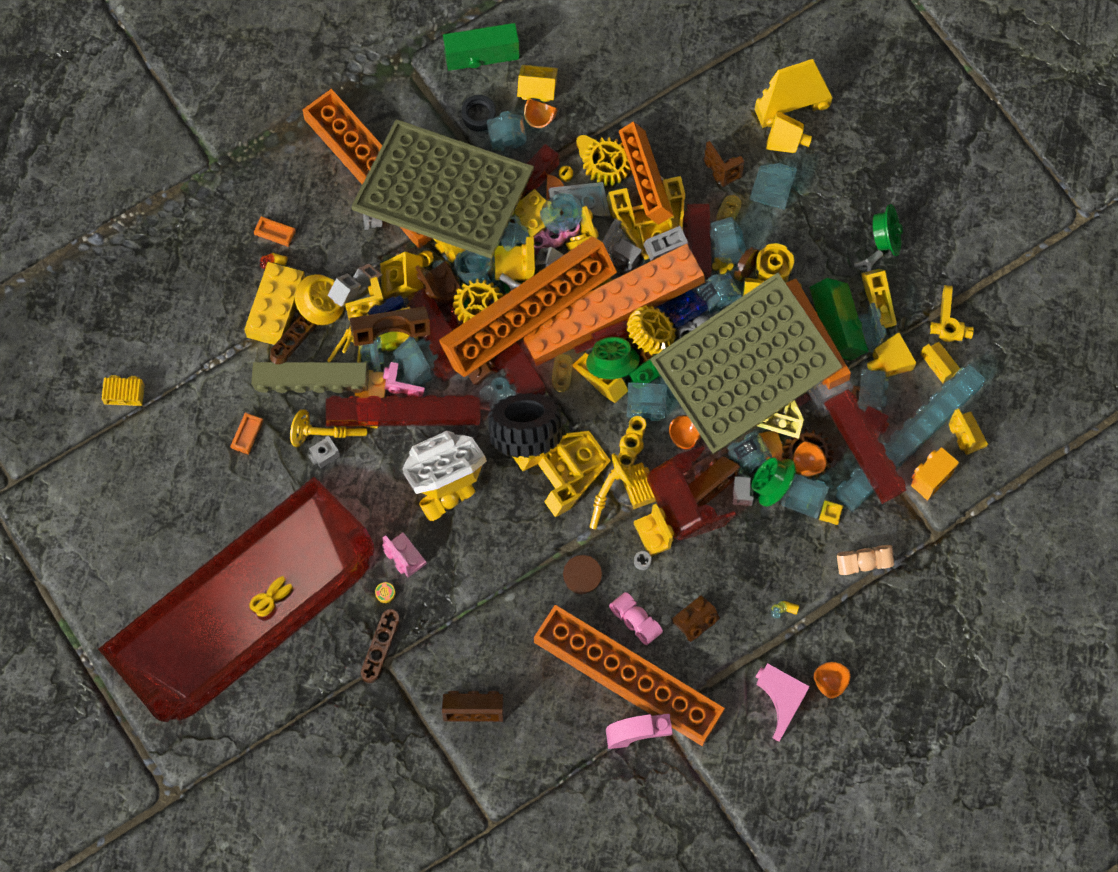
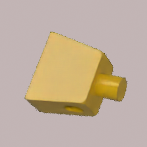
[766,111,812,153]
[867,333,916,377]

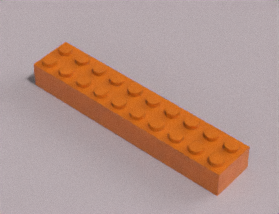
[303,89,433,249]
[439,236,617,377]
[522,244,705,367]
[534,605,725,747]

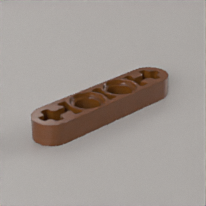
[270,315,317,364]
[361,609,400,683]

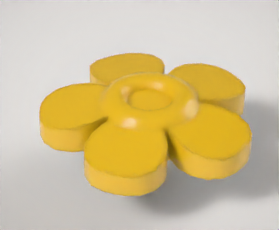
[712,256,734,274]

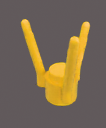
[327,327,363,363]

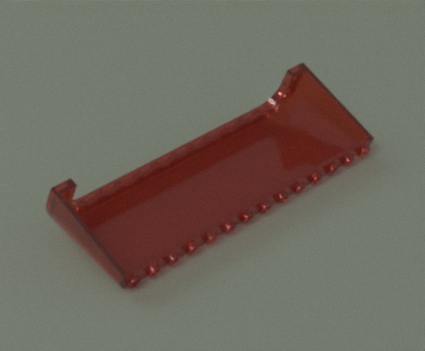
[98,477,374,722]

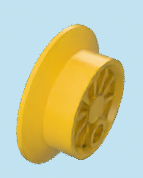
[295,274,344,325]

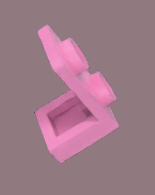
[383,362,425,398]

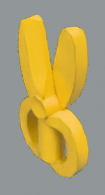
[249,576,293,617]

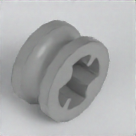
[634,551,651,570]

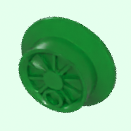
[873,204,903,256]
[586,337,639,379]
[752,458,796,507]

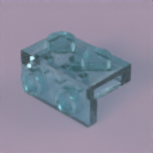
[359,337,384,372]
[858,370,889,413]

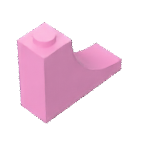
[756,663,809,742]

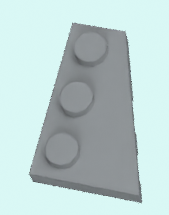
[548,182,610,219]

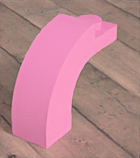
[606,714,673,749]

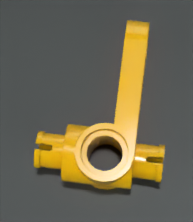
[930,285,973,342]

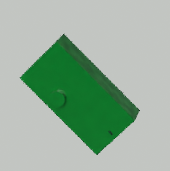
[443,23,519,71]
[809,278,869,361]

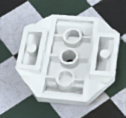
[402,431,487,499]

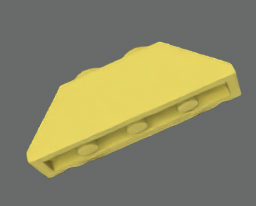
[757,401,804,439]

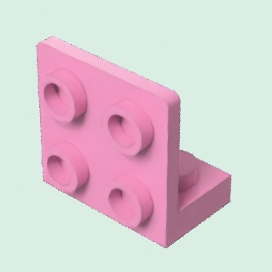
[382,533,427,577]

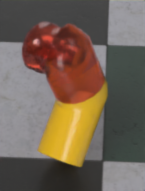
[260,253,288,269]

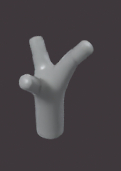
[854,250,883,272]
[499,273,521,291]

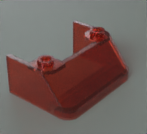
[647,446,736,540]

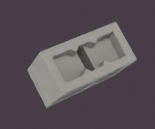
[643,226,688,261]

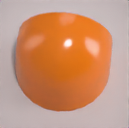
[524,99,558,128]
[669,415,702,449]
[792,442,826,477]
[814,662,850,698]

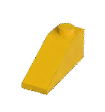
[861,269,897,330]
[572,353,628,403]

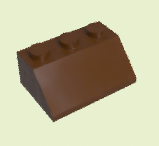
[679,456,740,514]
[442,691,503,722]

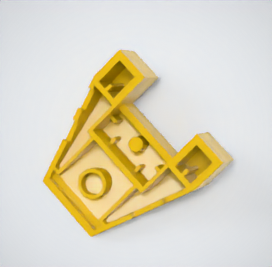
[755,59,832,128]
[607,176,685,260]
[512,431,611,517]

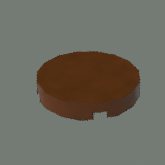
[734,246,759,283]
[563,555,602,594]

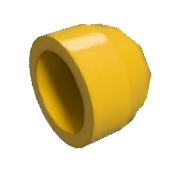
[559,166,573,182]
[418,250,434,267]

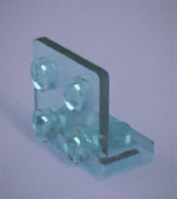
[858,303,886,353]

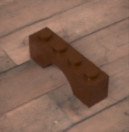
[349,306,430,346]

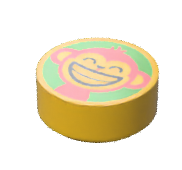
[375,582,395,603]

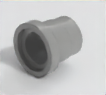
[363,214,382,230]

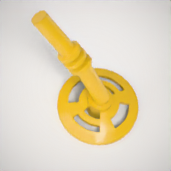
[290,409,367,447]
[590,453,634,529]

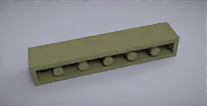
[251,362,369,393]

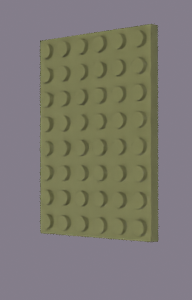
[352,119,534,259]
[650,273,843,454]

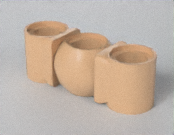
[837,545,894,575]

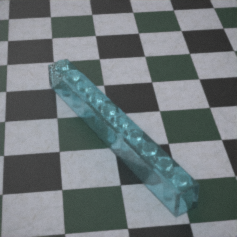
[836,364,986,512]

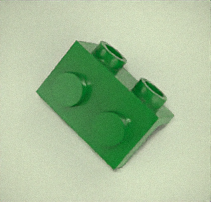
[627,353,661,390]

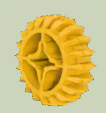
[582,137,631,186]
[453,278,503,323]
[627,305,676,355]

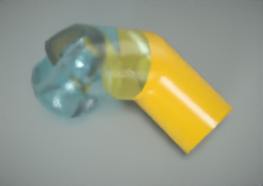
[770,601,799,619]

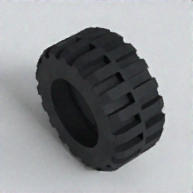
[488,393,563,458]

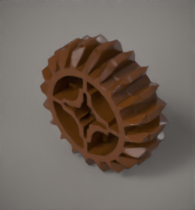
[782,428,834,480]

